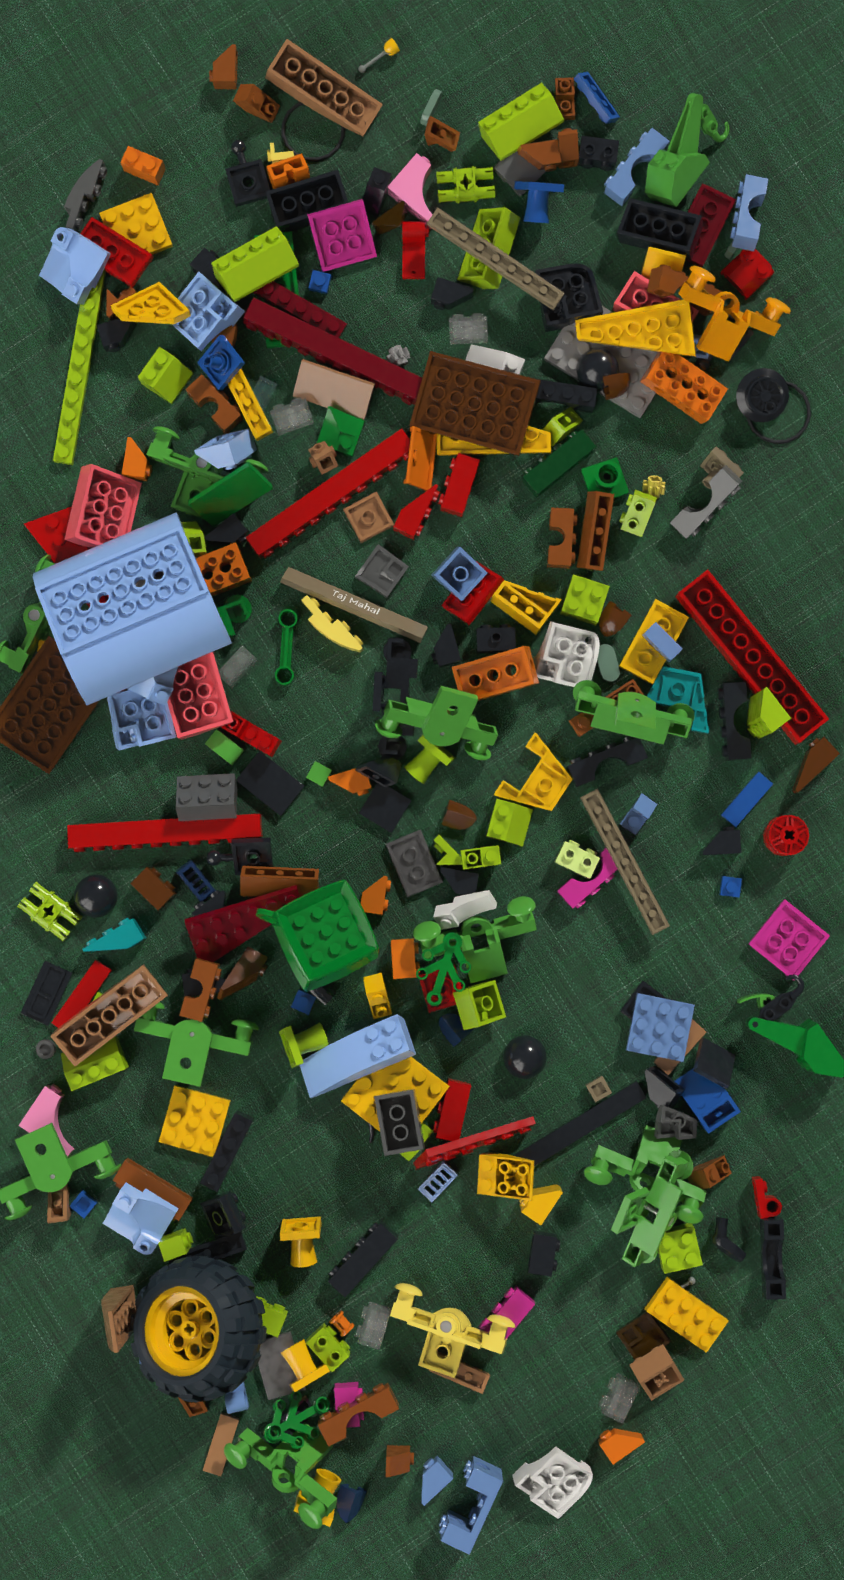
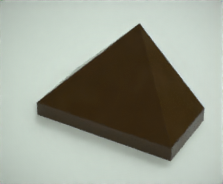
[372,201,408,235]

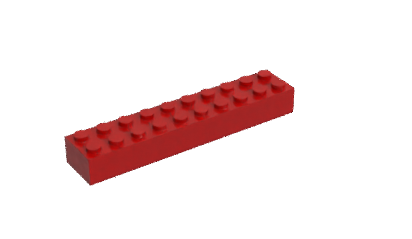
[675,569,829,745]

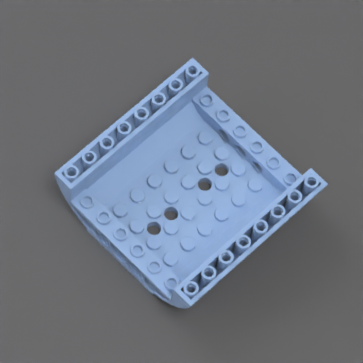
[33,512,232,705]

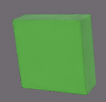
[306,761,332,787]

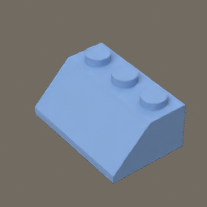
[194,428,257,470]

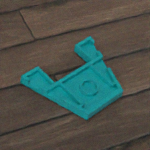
[647,666,709,734]

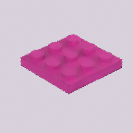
[307,199,377,272]
[748,899,830,981]

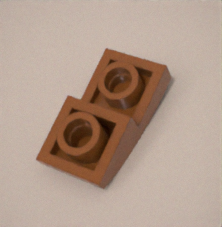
[555,77,575,120]

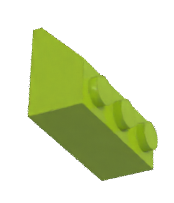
[61,1035,129,1091]

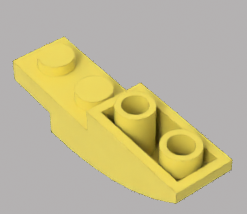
[302,595,363,653]

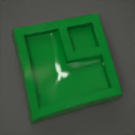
[317,406,365,457]

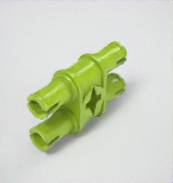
[436,166,495,204]
[17,882,83,942]

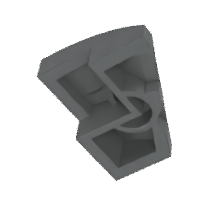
[654,1105,697,1140]

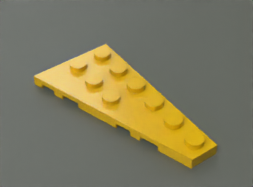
[575,299,696,357]
[437,426,551,456]

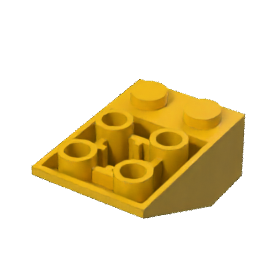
[477,1152,534,1201]

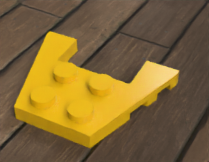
[493,733,572,811]

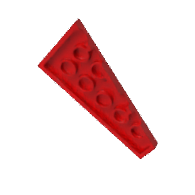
[24,507,109,608]
[413,1116,536,1170]

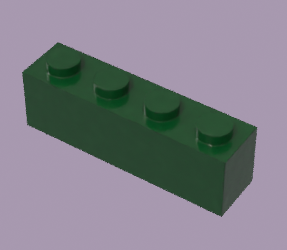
[522,429,597,498]

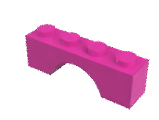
[557,848,617,909]

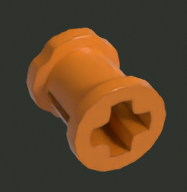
[329,1310,355,1337]

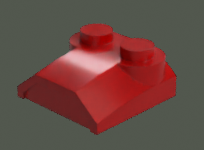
[720,249,775,300]

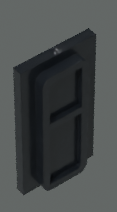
[21,960,73,1026]

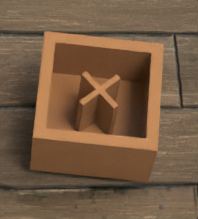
[630,1344,684,1401]

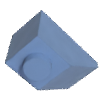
[421,1456,453,1506]

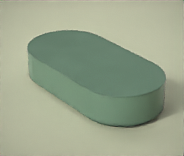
[420,89,443,127]
[597,644,620,682]

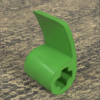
[205,729,244,766]
[737,993,775,1009]

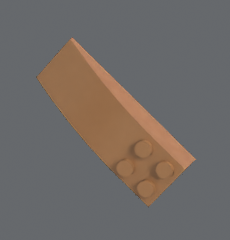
[265,39,383,136]
[50,964,168,1066]
[101,1285,137,1353]

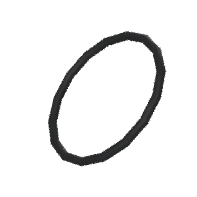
[281,102,345,162]
[747,381,811,444]

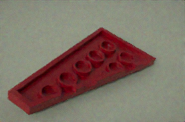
[184,885,300,962]

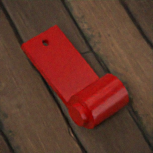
[402,221,429,279]

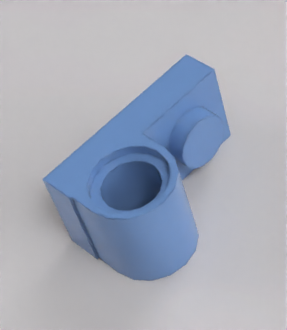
[225,1382,249,1414]

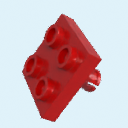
[419,965,462,1013]

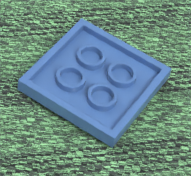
[626,993,695,1062]

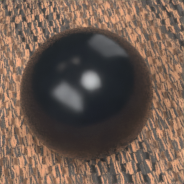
[576,348,619,392]
[74,875,118,918]
[503,1035,547,1079]

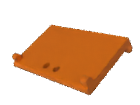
[404,426,437,491]

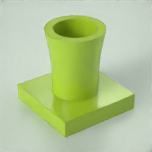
[404,734,456,784]
[279,1022,329,1068]

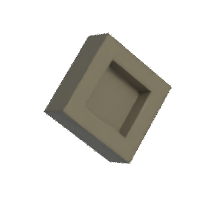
[585,1075,612,1103]

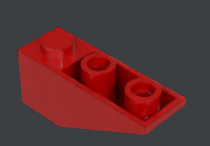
[393,484,440,540]

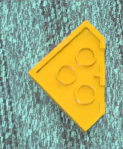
[111,282,191,324]

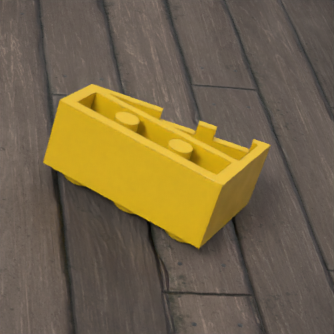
[490,580,562,635]

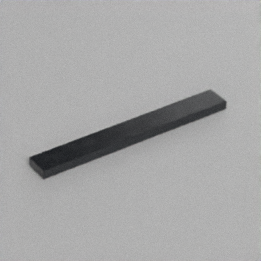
[512,1081,647,1166]

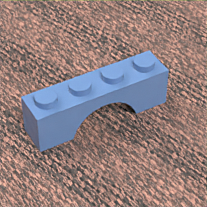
[604,128,670,206]
[730,174,768,251]

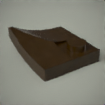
[616,1311,671,1360]

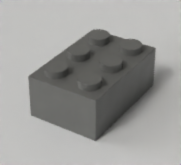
[176,773,237,821]
[374,1089,425,1156]

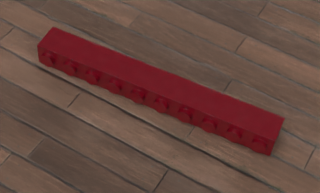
[244,297,422,405]

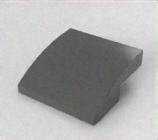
[493,152,546,196]

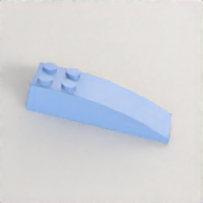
[300,1014,416,1099]

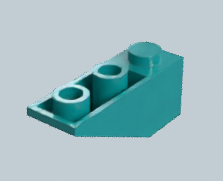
[82,918,146,952]

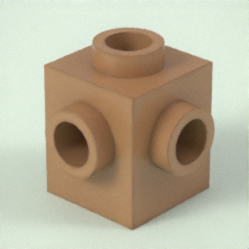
[308,441,338,475]

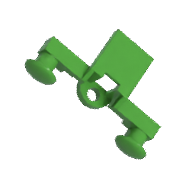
[413,896,537,983]
[584,1125,707,1224]
[224,1423,337,1529]

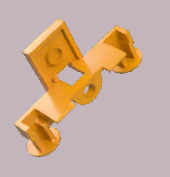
[678,266,791,361]

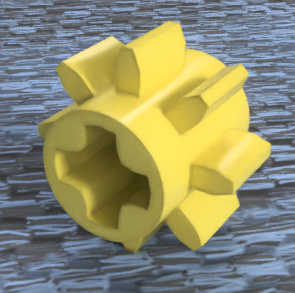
[642,475,666,499]

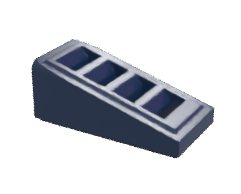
[176,859,216,902]

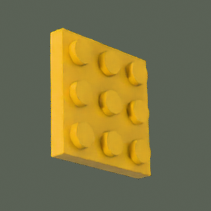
[99,193,173,254]
[159,1085,231,1157]

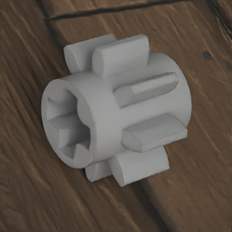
[386,345,410,368]

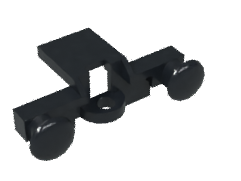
[373,638,418,760]

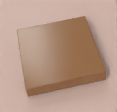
[343,492,394,543]

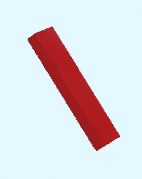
[51,959,112,1028]

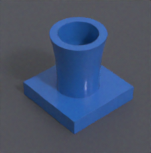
[514,181,564,223]

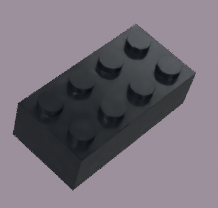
[266,170,349,232]
[617,198,704,261]

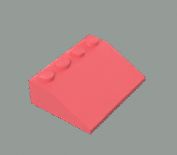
[64,464,142,548]
[167,652,233,740]

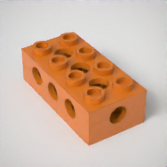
[640,352,728,424]
[196,542,252,597]
[452,646,539,701]

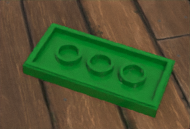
[188,462,273,527]

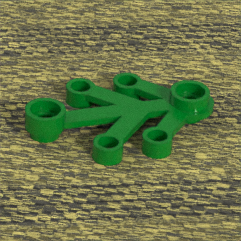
[416,932,471,1006]
[263,1391,330,1449]

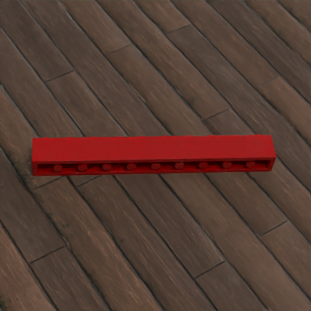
[246,428,410,559]
[67,814,263,852]

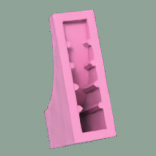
[387,153,433,230]
[19,1084,75,1157]

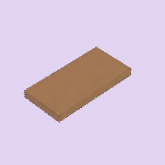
[293,359,375,420]

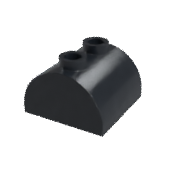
[200,1190,246,1239]

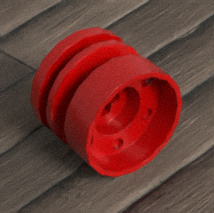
[763,815,809,856]

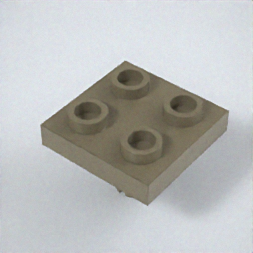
[700,446,744,489]

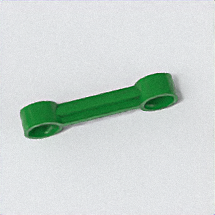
[275,609,298,686]

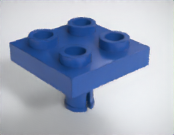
[197,335,245,390]

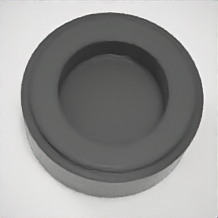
[36,1039,56,1059]

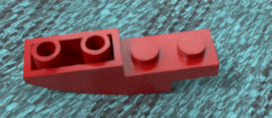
[221,711,282,757]

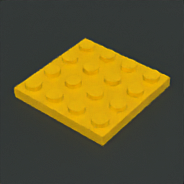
[341,1057,450,1132]

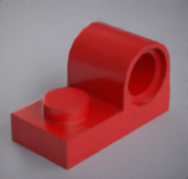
[751,1176,782,1219]

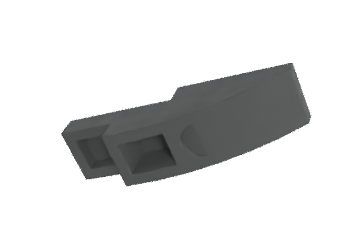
[64,159,107,232]

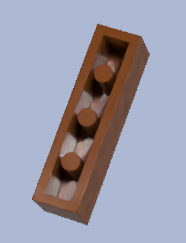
[577,491,614,571]
[240,866,319,897]
[112,1158,193,1221]

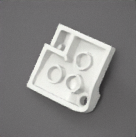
[533,621,600,687]
[512,1447,593,1519]

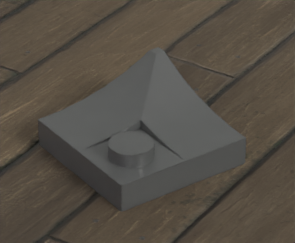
[355,544,409,598]

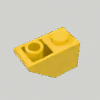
[363,973,392,1019]

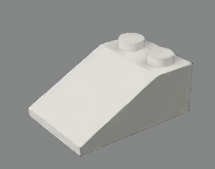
[465,344,525,375]

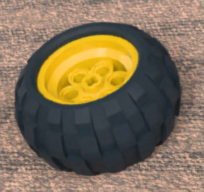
[130,1256,267,1402]

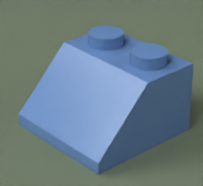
[431,547,487,601]

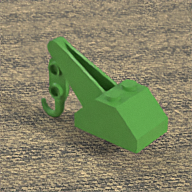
[645,93,729,207]

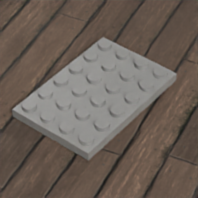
[544,306,680,418]

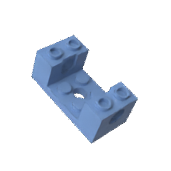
[438,1456,503,1555]

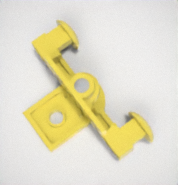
[390,1283,515,1378]

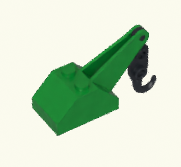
[747,974,844,1078]

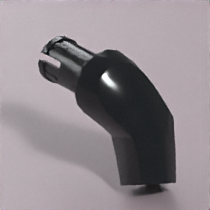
[711,1217,746,1262]

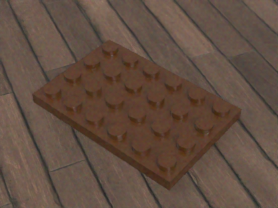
[409,351,541,456]
[0,636,99,774]

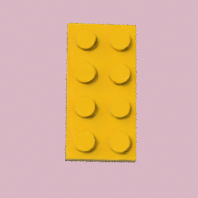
[619,599,689,684]
[644,1277,729,1353]

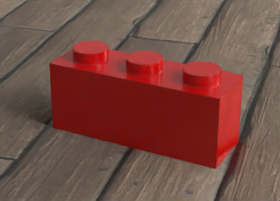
[438,453,480,517]
[433,1078,471,1141]

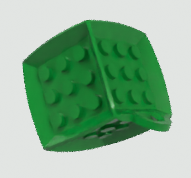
[255,880,379,992]

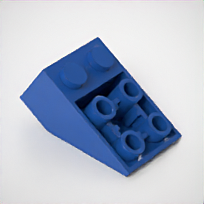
[675,1068,741,1134]

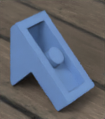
[620,793,657,835]

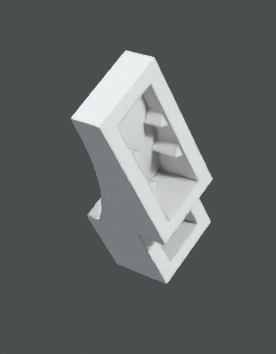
[433,890,497,930]

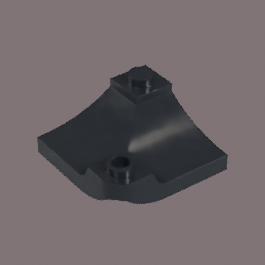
[535,263,603,332]

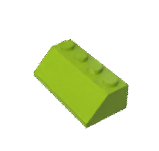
[478,82,564,161]
[457,207,520,289]
[211,226,299,302]
[747,687,791,739]

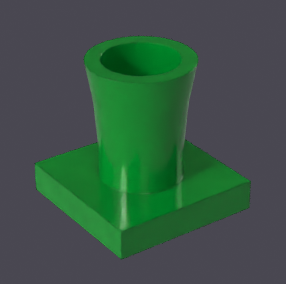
[581,457,629,499]

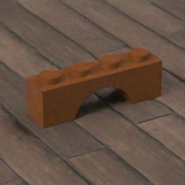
[647,265,722,316]
[318,1383,399,1447]

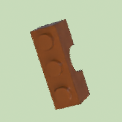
[185,374,243,434]
[547,507,577,569]
[179,958,222,1022]

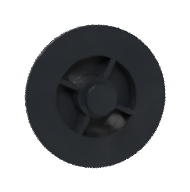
[736,368,789,422]

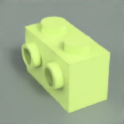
[554,840,600,879]

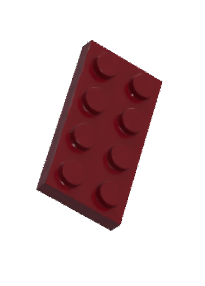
[685,183,736,268]

